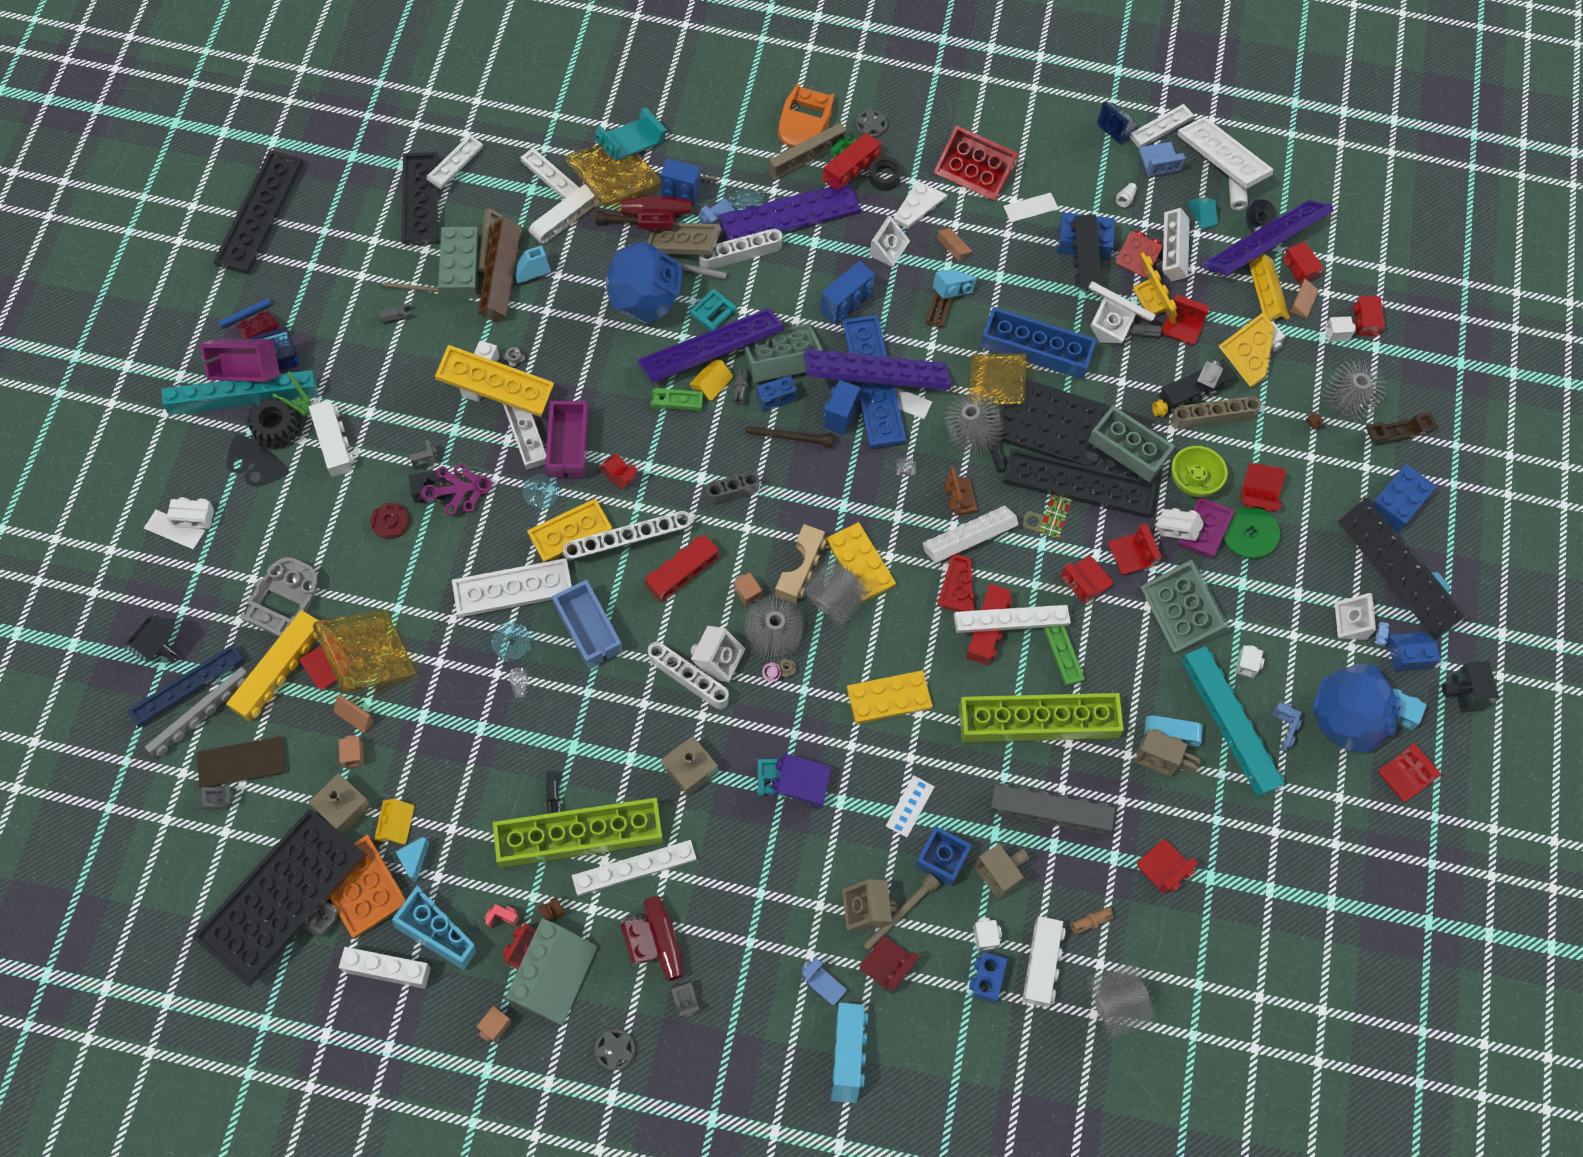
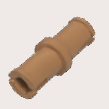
[1071,907,1113,935]

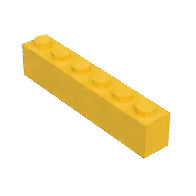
[226,610,324,722]

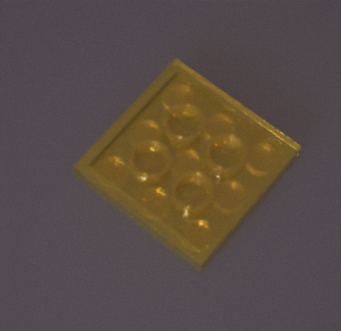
[969,353,1027,404]

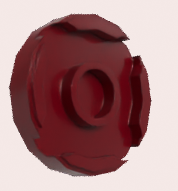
[370,503,409,539]

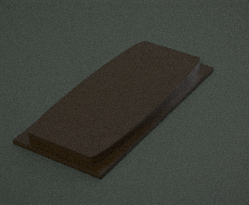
[197,736,286,788]

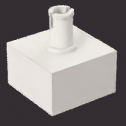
[691,626,745,682]

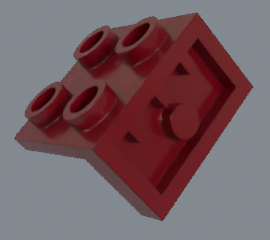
[236,311,282,339]
[859,935,919,994]

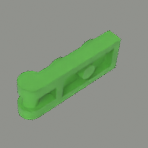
[650,388,703,411]

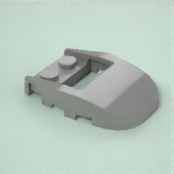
[240,558,318,637]

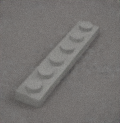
[145,667,249,759]

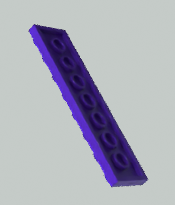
[718,183,861,241]
[1202,200,1334,275]
[638,308,784,383]
[803,349,952,390]

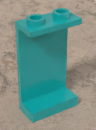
[595,108,667,161]

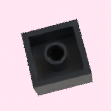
[123,614,180,662]
[1442,661,1499,713]

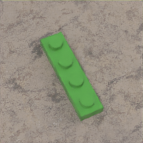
[1042,626,1085,687]

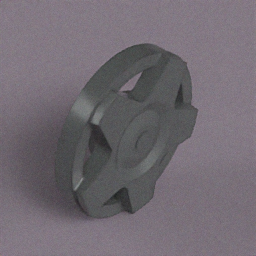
[855,109,887,138]
[595,1029,635,1071]

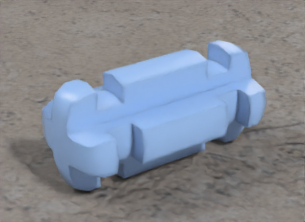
[1375,622,1390,646]

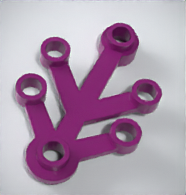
[421,463,492,516]

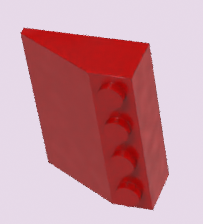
[933,125,1019,201]

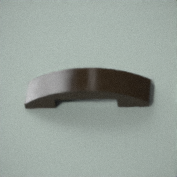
[1365,412,1438,443]

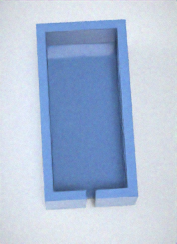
[552,580,623,669]

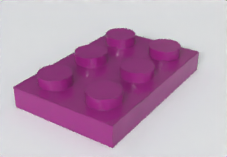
[1177,497,1235,559]

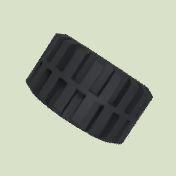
[247,398,300,449]

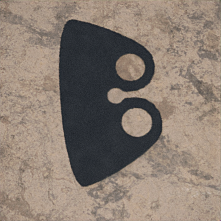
[227,435,289,487]

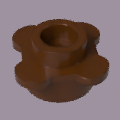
[1306,411,1323,430]

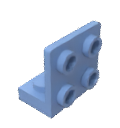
[1138,142,1185,177]

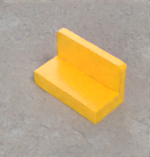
[689,360,733,401]
[374,798,414,845]

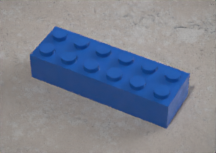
[980,307,1097,379]

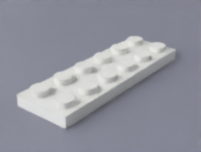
[1178,116,1273,189]
[452,558,572,618]

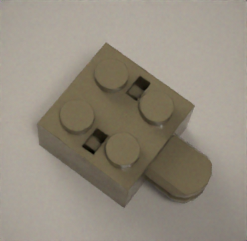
[1133,729,1201,777]

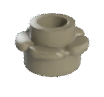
[778,659,796,677]

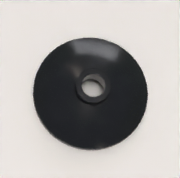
[1246,199,1276,232]

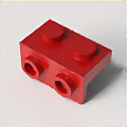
[502,923,536,970]

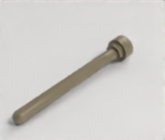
[864,873,940,950]

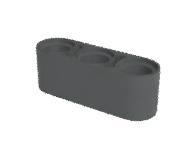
[707,471,759,505]

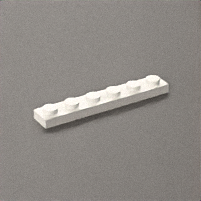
[954,605,1071,633]
[572,840,697,896]

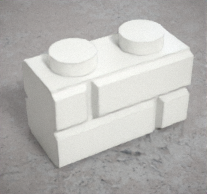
[167,497,214,529]
[1156,508,1203,541]

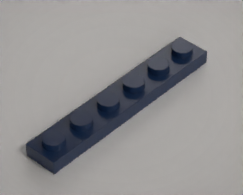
[127,644,244,728]

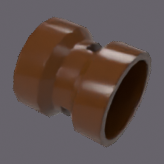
[537,896,565,922]

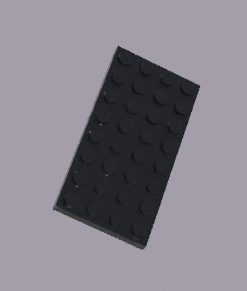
[995,375,1154,478]
[192,808,367,988]

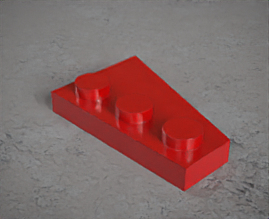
[937,554,975,612]

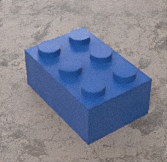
[1057,212,1115,259]
[820,261,875,325]
[1373,464,1437,533]

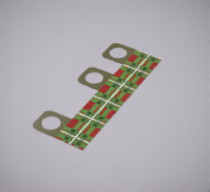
[1022,456,1072,539]

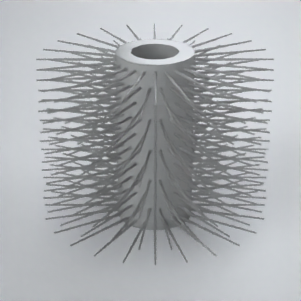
[1322,359,1387,424]
[944,389,1004,455]
[801,556,871,626]
[744,594,802,662]
[1088,963,1157,1038]

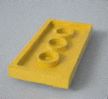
[527,498,613,563]
[826,522,896,602]
[846,670,933,725]

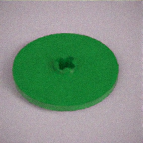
[1223,507,1280,559]

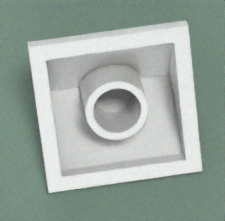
[870,216,910,267]
[1090,297,1136,343]
[1335,593,1376,640]

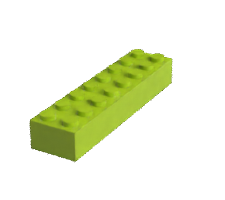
[959,693,1124,742]
[493,798,663,868]

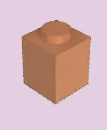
[734,573,762,607]
[339,735,364,768]
[476,1006,512,1043]

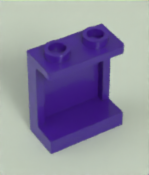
[771,753,831,809]

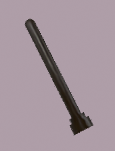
[595,210,680,225]
[745,426,834,448]

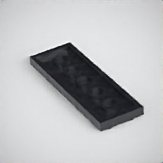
[401,152,439,244]

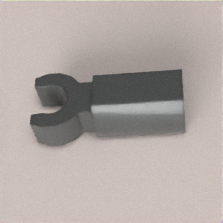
[379,303,413,323]

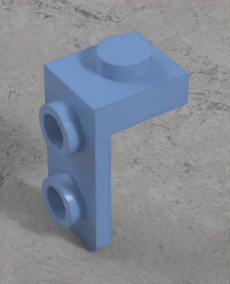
[698,199,735,224]
[1271,702,1302,752]
[801,958,846,1006]

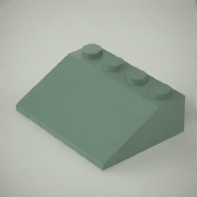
[743,323,823,382]
[1141,560,1231,654]
[504,918,598,1026]

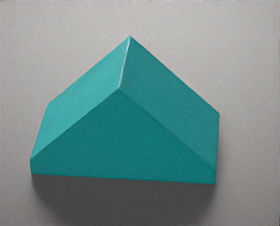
[1188,197,1218,230]

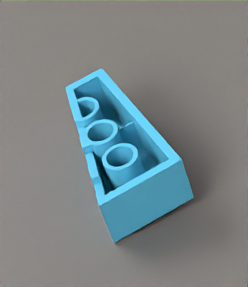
[392,886,476,970]
[831,1003,868,1103]

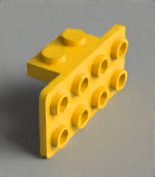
[1133,252,1177,324]

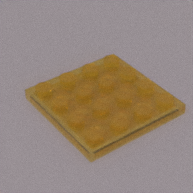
[565,144,661,207]
[313,610,417,693]

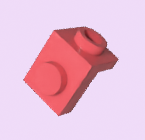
[485,904,520,929]

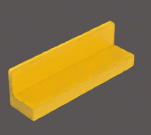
[1248,253,1290,321]

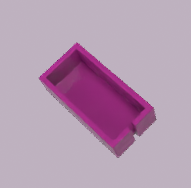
[199,339,280,381]
[545,401,589,478]

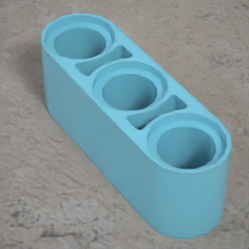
[1144,716,1203,747]

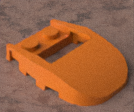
[778,84,834,147]

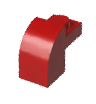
[598,454,638,489]

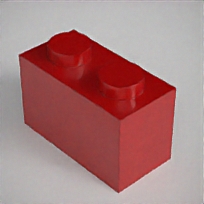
[1282,242,1324,285]
[1352,296,1385,336]

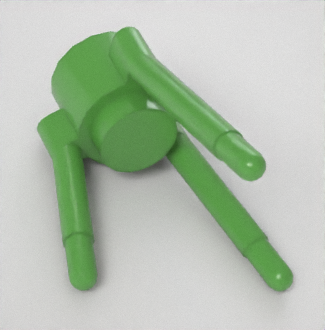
[273,372,311,417]

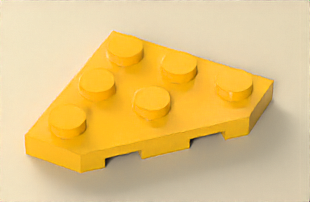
[1219,313,1275,388]

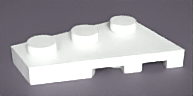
[893,181,948,229]

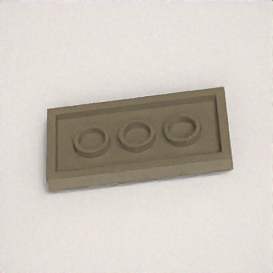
[647,223,722,255]

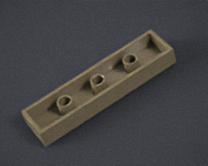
[769,123,847,181]

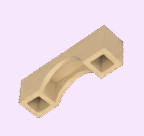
[775,524,827,604]

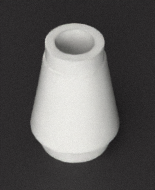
[1116,183,1137,207]

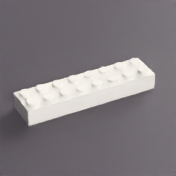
[503,404,546,470]
[923,506,1018,563]

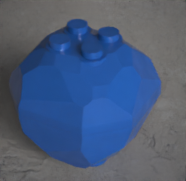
[606,242,682,324]
[1313,664,1402,752]

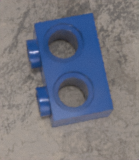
[756,375,797,412]
[969,952,1007,1003]

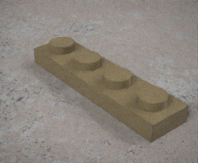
[477,208,503,274]

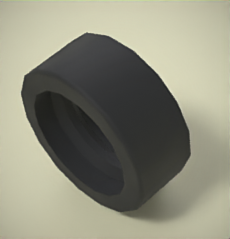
[868,156,902,191]

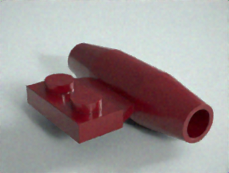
[621,196,692,230]
[620,896,683,981]

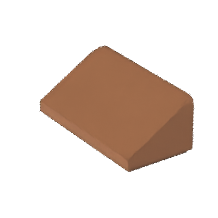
[937,228,973,261]
[1290,279,1319,319]
[334,695,374,733]

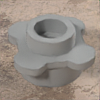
[503,347,525,367]

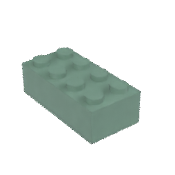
[438,227,480,299]
[1088,406,1175,482]

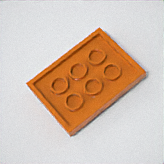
[330,835,406,939]

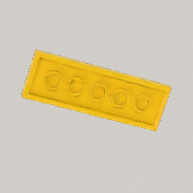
[435,345,554,417]

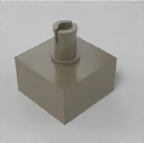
[661,736,718,797]
[308,773,371,834]
[974,844,1029,901]
[842,879,897,932]

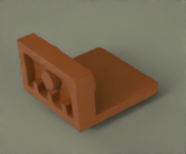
[944,467,977,516]

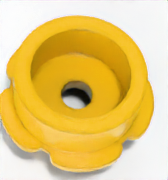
[1152,399,1168,417]

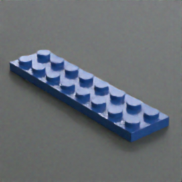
[842,315,906,449]

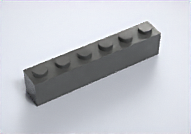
[989,783,1115,836]

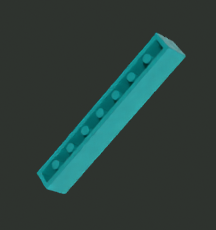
[162,370,318,415]
[1181,646,1284,799]

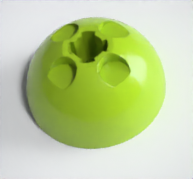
[1171,446,1228,497]

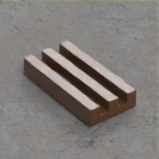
[925,292,952,328]

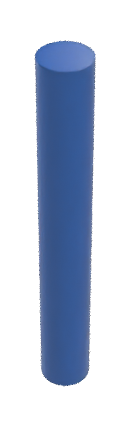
[219,298,272,328]

